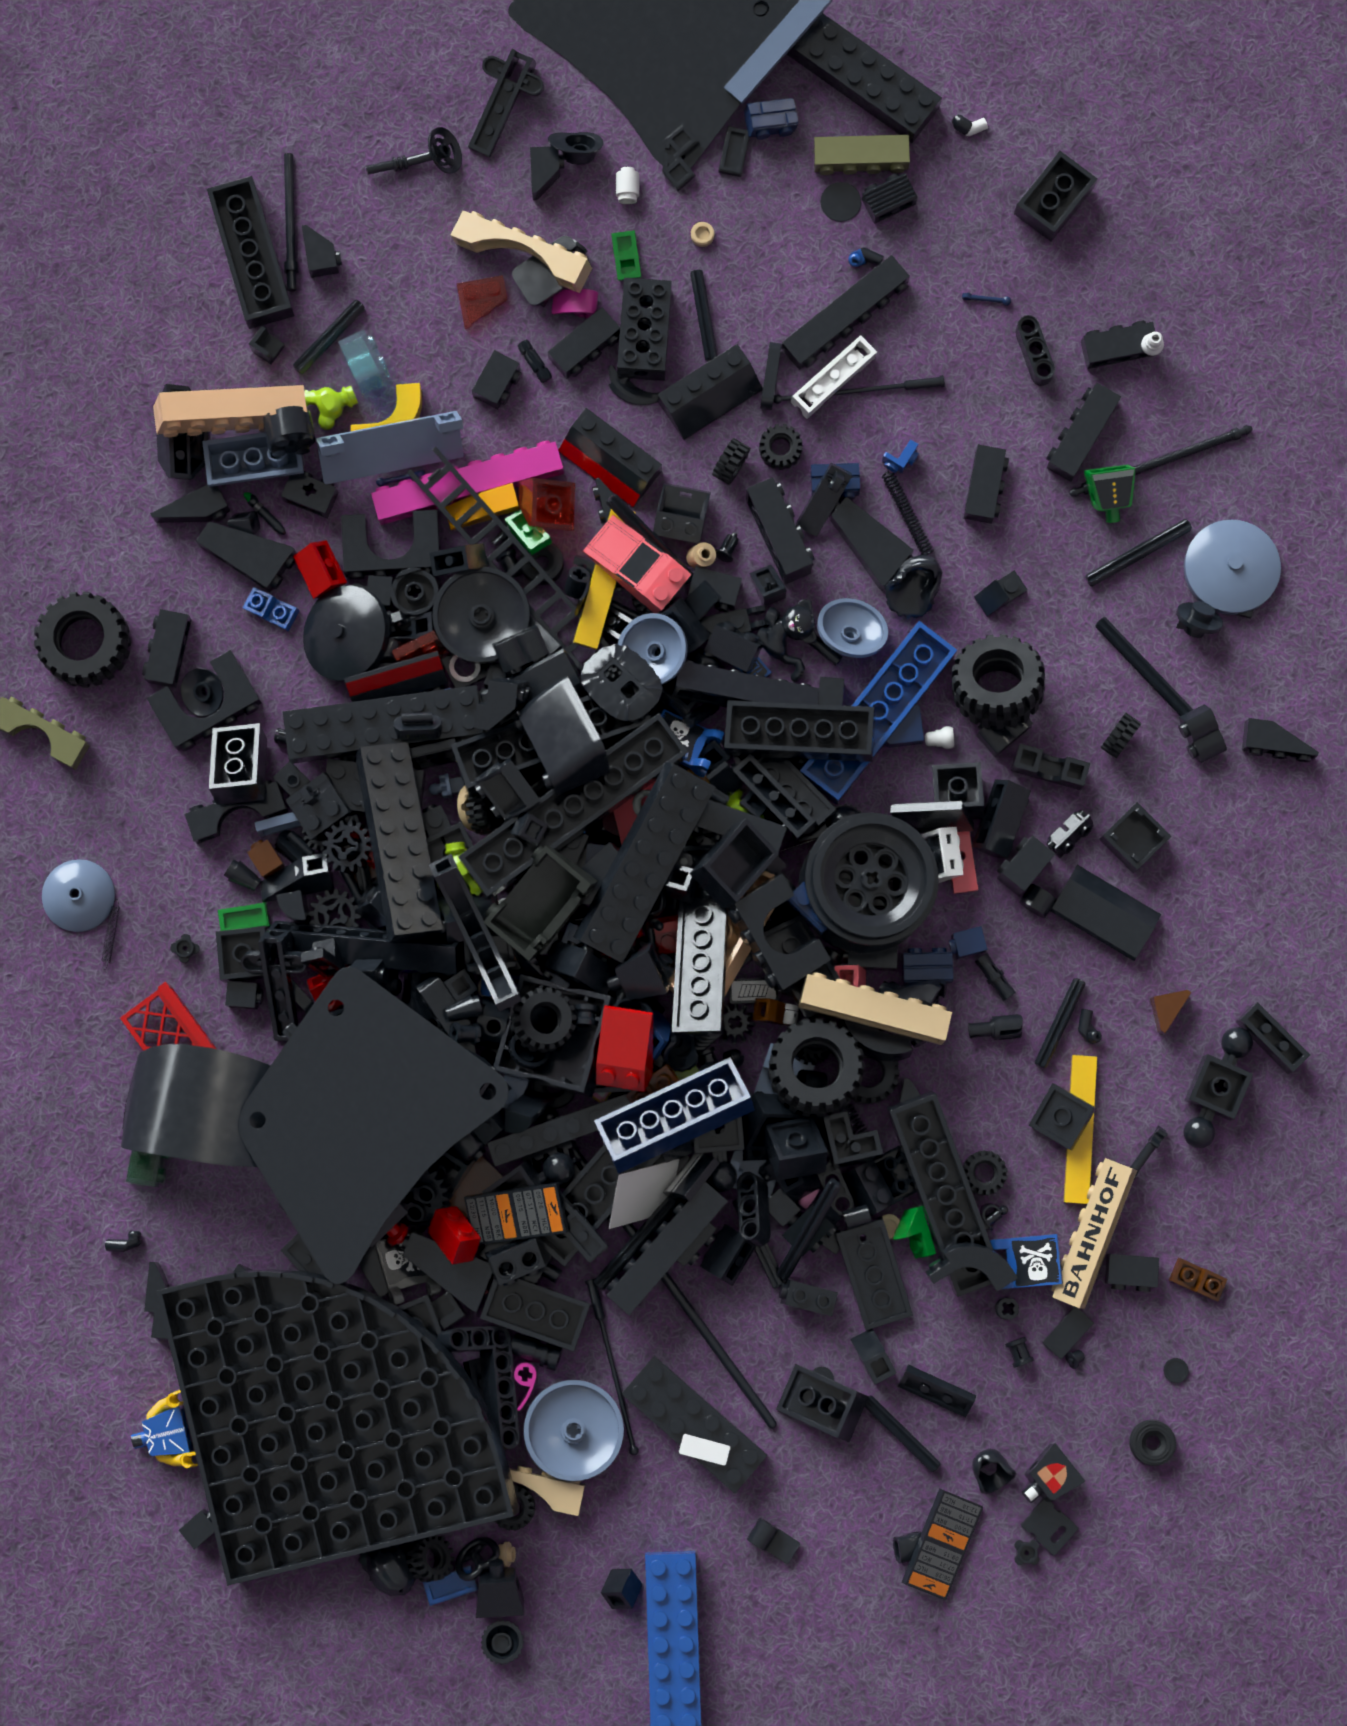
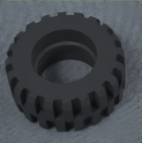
[34,592,131,688]
[952,634,1045,729]
[768,1018,865,1117]

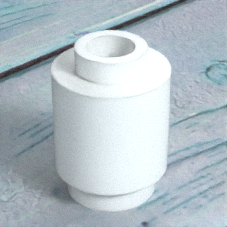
[616,167,640,204]

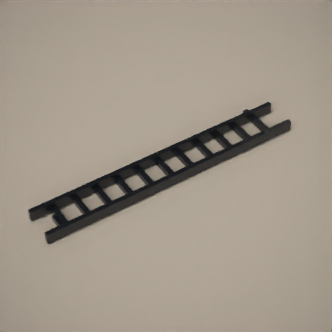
[407,447,610,672]

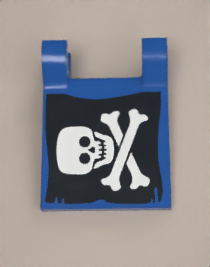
[661,709,724,778]
[990,1234,1063,1289]

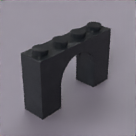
[341,510,440,580]
[147,650,262,751]
[728,874,831,991]

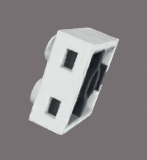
[921,827,964,883]

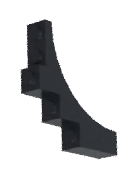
[429,854,522,1012]

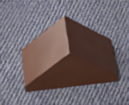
[1150,990,1191,1035]

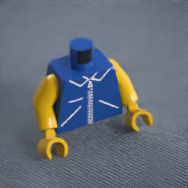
[131,1390,198,1468]

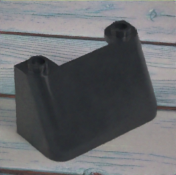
[513,676,610,796]

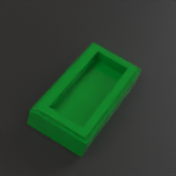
[218,902,270,931]

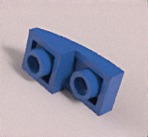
[243,587,299,632]

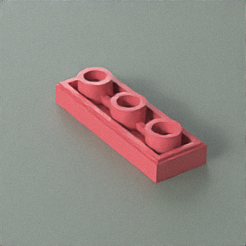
[951,831,978,894]

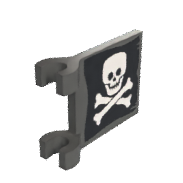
[375,1229,441,1306]

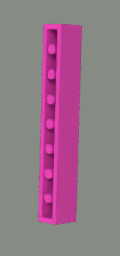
[371,441,564,525]

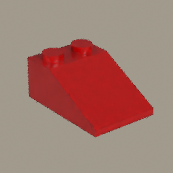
[596,1005,653,1092]

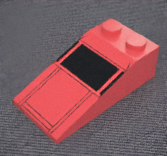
[582,515,691,613]

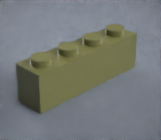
[813,135,910,175]

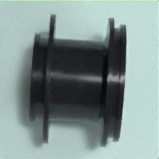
[798,812,939,954]

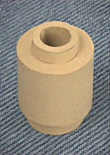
[686,542,716,569]

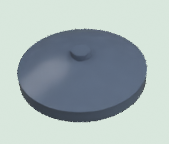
[1184,520,1281,615]
[524,1380,624,1482]

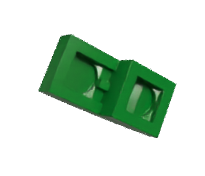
[611,230,641,280]

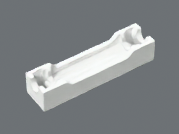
[791,335,877,419]

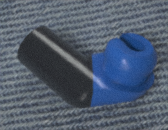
[848,248,884,267]

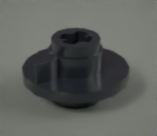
[1176,601,1223,638]

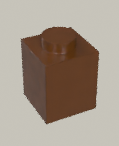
[247,839,286,879]

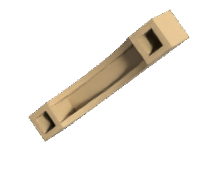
[451,211,592,293]
[509,1465,585,1516]

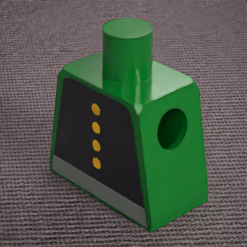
[1084,464,1135,523]

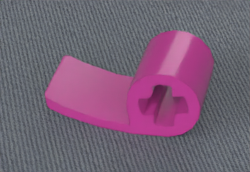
[552,289,598,318]
[514,1362,536,1411]

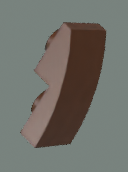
[625,1063,680,1103]
[1169,1258,1228,1302]

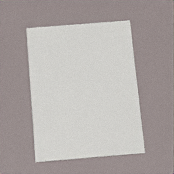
[609,1159,679,1229]

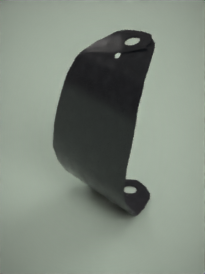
[121,1044,271,1167]

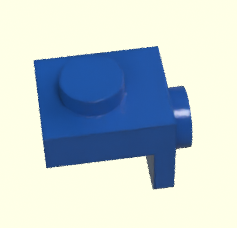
[882,439,919,473]

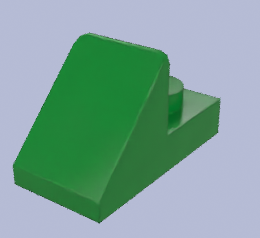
[505,507,552,555]
[893,1206,936,1259]

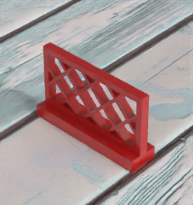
[120,981,217,1051]

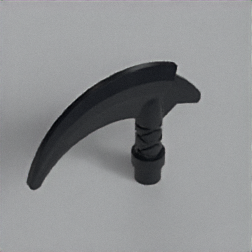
[608,351,660,405]

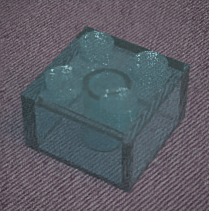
[338,330,390,396]

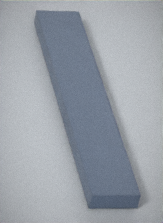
[724,0,833,104]

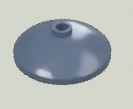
[817,598,888,658]
[618,613,687,685]
[42,859,115,932]

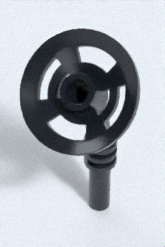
[366,127,462,175]

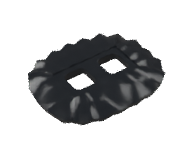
[580,644,663,721]

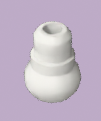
[1141,332,1164,356]
[925,726,954,749]

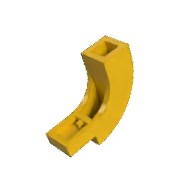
[351,383,422,431]

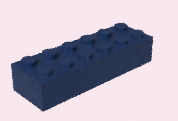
[594,1057,755,1174]

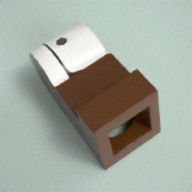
[753,998,799,1026]

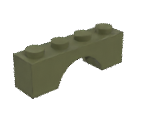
[0,697,90,770]

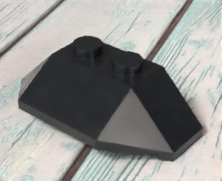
[157,384,209,480]

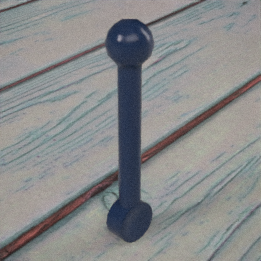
[962,293,1011,306]
[376,470,425,487]

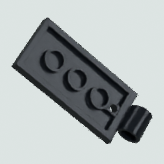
[835,1204,913,1330]

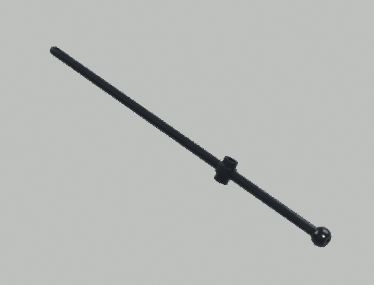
[539,1108,777,1429]

